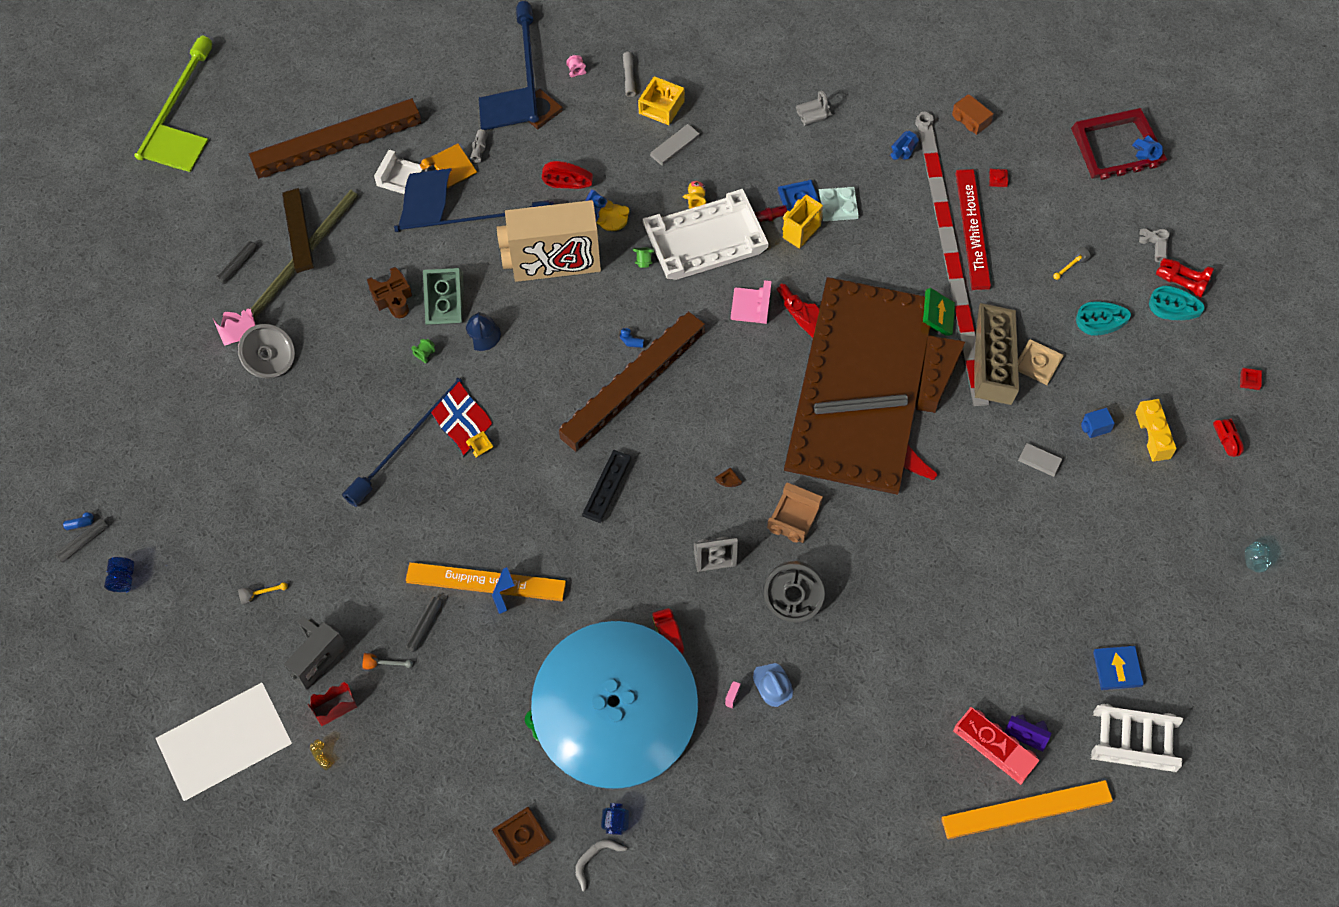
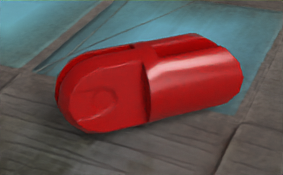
[1213,418,1244,457]

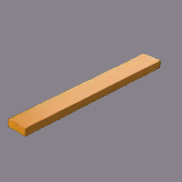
[941,780,1113,839]

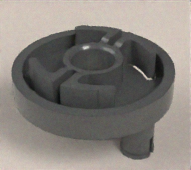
[764,561,825,622]

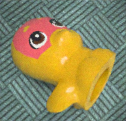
[683,181,706,209]

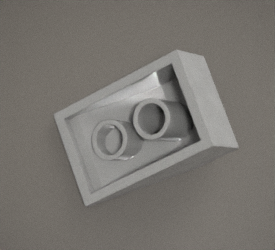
[694,536,738,572]

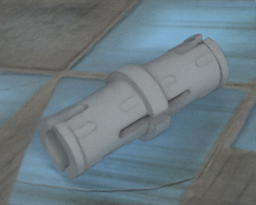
[470,129,488,163]

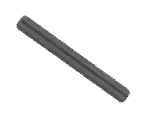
[814,394,908,414]

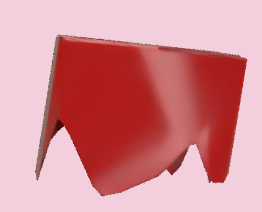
[308,682,357,726]

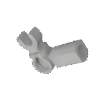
[1139,229,1169,262]

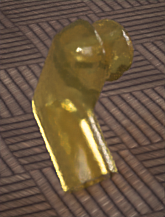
[310,739,333,770]

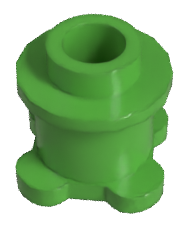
[633,247,654,268]
[411,339,435,363]

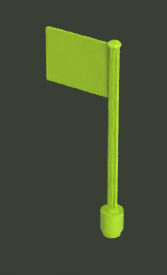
[134,36,212,172]

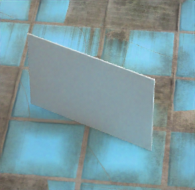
[156,683,292,801]

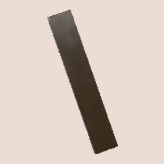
[282,188,314,273]

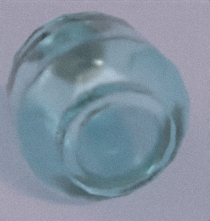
[1244,542,1273,572]

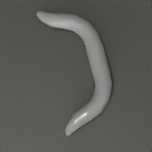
[576,840,627,892]

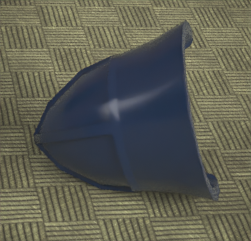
[466,312,501,351]

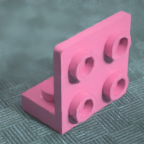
[731,280,771,324]

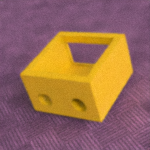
[638,76,684,125]
[782,195,823,249]

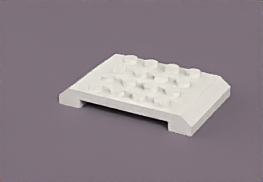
[643,189,768,280]

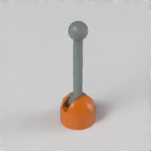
[362,653,413,669]

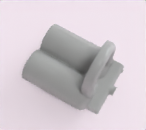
[796,91,832,126]

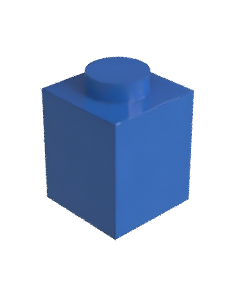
[1081,408,1115,438]

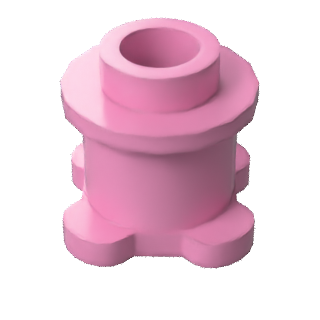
[566,55,586,77]

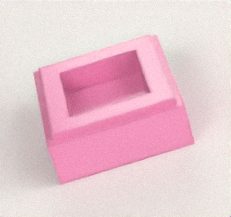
[725,681,740,709]

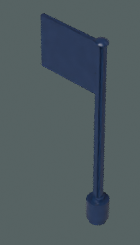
[479,1,539,130]

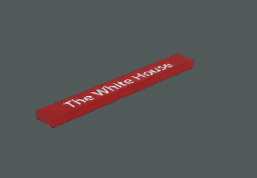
[956,169,991,290]

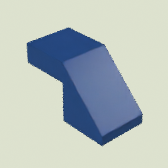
[491,567,515,614]

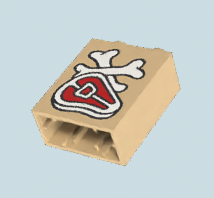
[497,200,601,282]

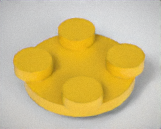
[596,201,629,231]

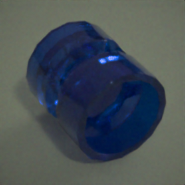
[104,557,135,592]

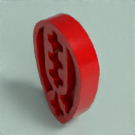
[542,161,593,189]

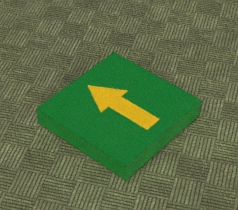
[923,288,955,336]

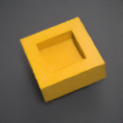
[466,431,493,457]

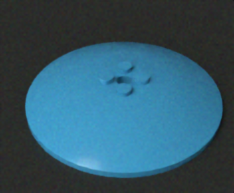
[531,621,698,789]

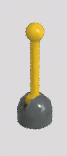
[1053,247,1091,280]

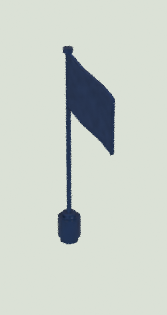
[394,168,554,232]

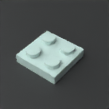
[819,187,859,221]

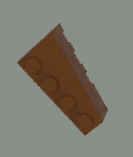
[916,336,966,413]

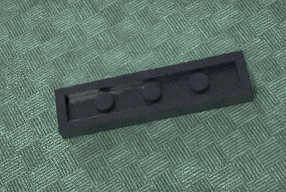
[582,450,631,523]

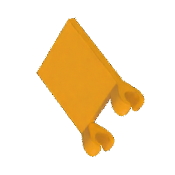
[420,143,477,188]

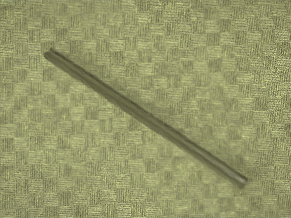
[251,190,358,320]

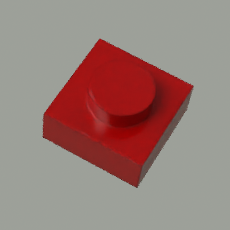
[989,169,1008,187]
[1240,368,1262,390]

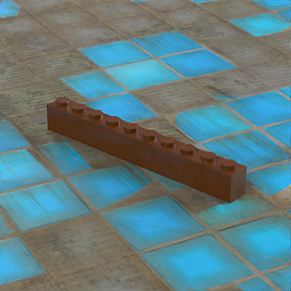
[248,98,421,179]
[559,311,705,452]

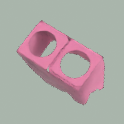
[213,308,256,345]

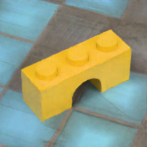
[1135,399,1176,462]

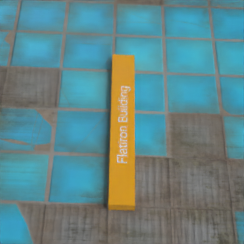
[406,562,566,601]

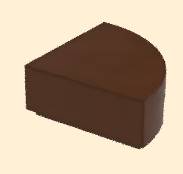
[715,468,742,487]

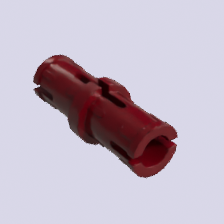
[754,205,787,222]

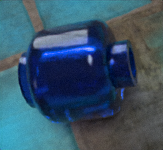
[601,803,630,835]

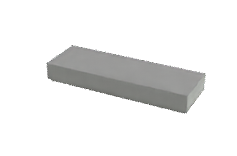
[650,124,700,166]

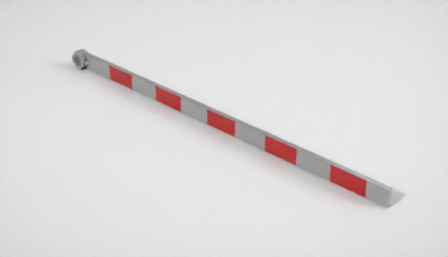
[916,112,989,406]

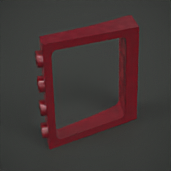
[1071,108,1167,180]

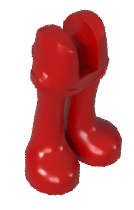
[1156,258,1214,298]

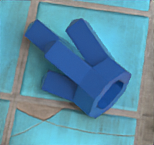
[890,131,919,160]
[1132,135,1163,161]

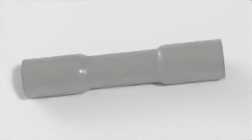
[623,52,636,97]

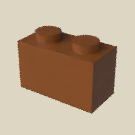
[952,94,993,135]

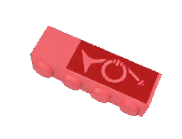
[953,707,1040,784]

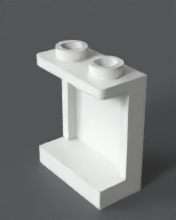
[374,150,430,194]

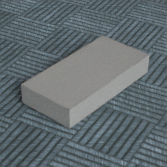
[1018,443,1062,477]

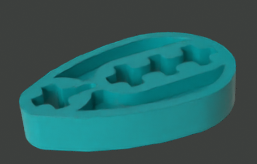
[1149,286,1204,320]
[1076,302,1131,336]

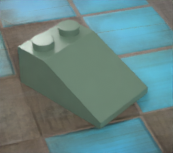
[423,268,464,325]

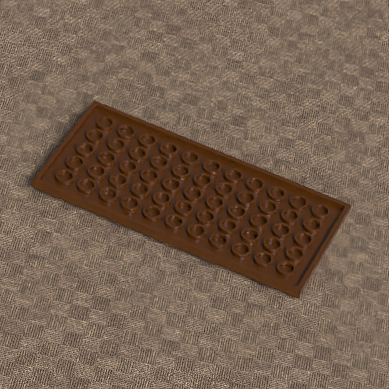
[784,277,930,495]

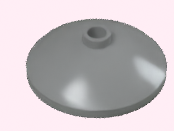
[238,324,295,379]

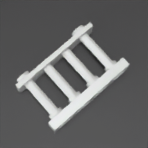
[1091,704,1183,772]

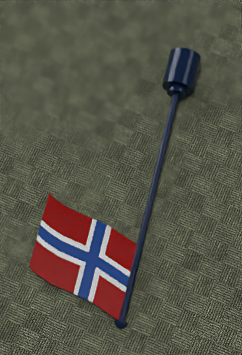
[342,378,492,507]

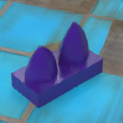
[1004,714,1051,752]

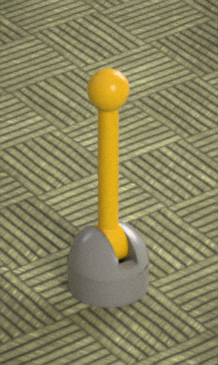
[238,582,288,605]

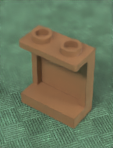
[767,482,823,543]

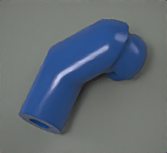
[63,512,94,530]

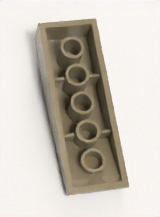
[974,303,1019,405]

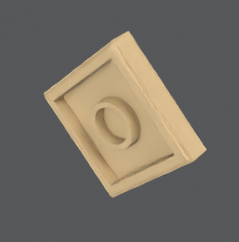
[1018,339,1064,385]

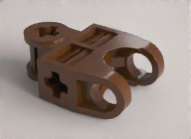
[367,267,412,318]

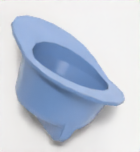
[753,663,793,707]

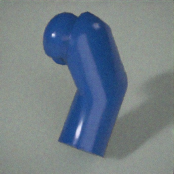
[620,328,644,348]

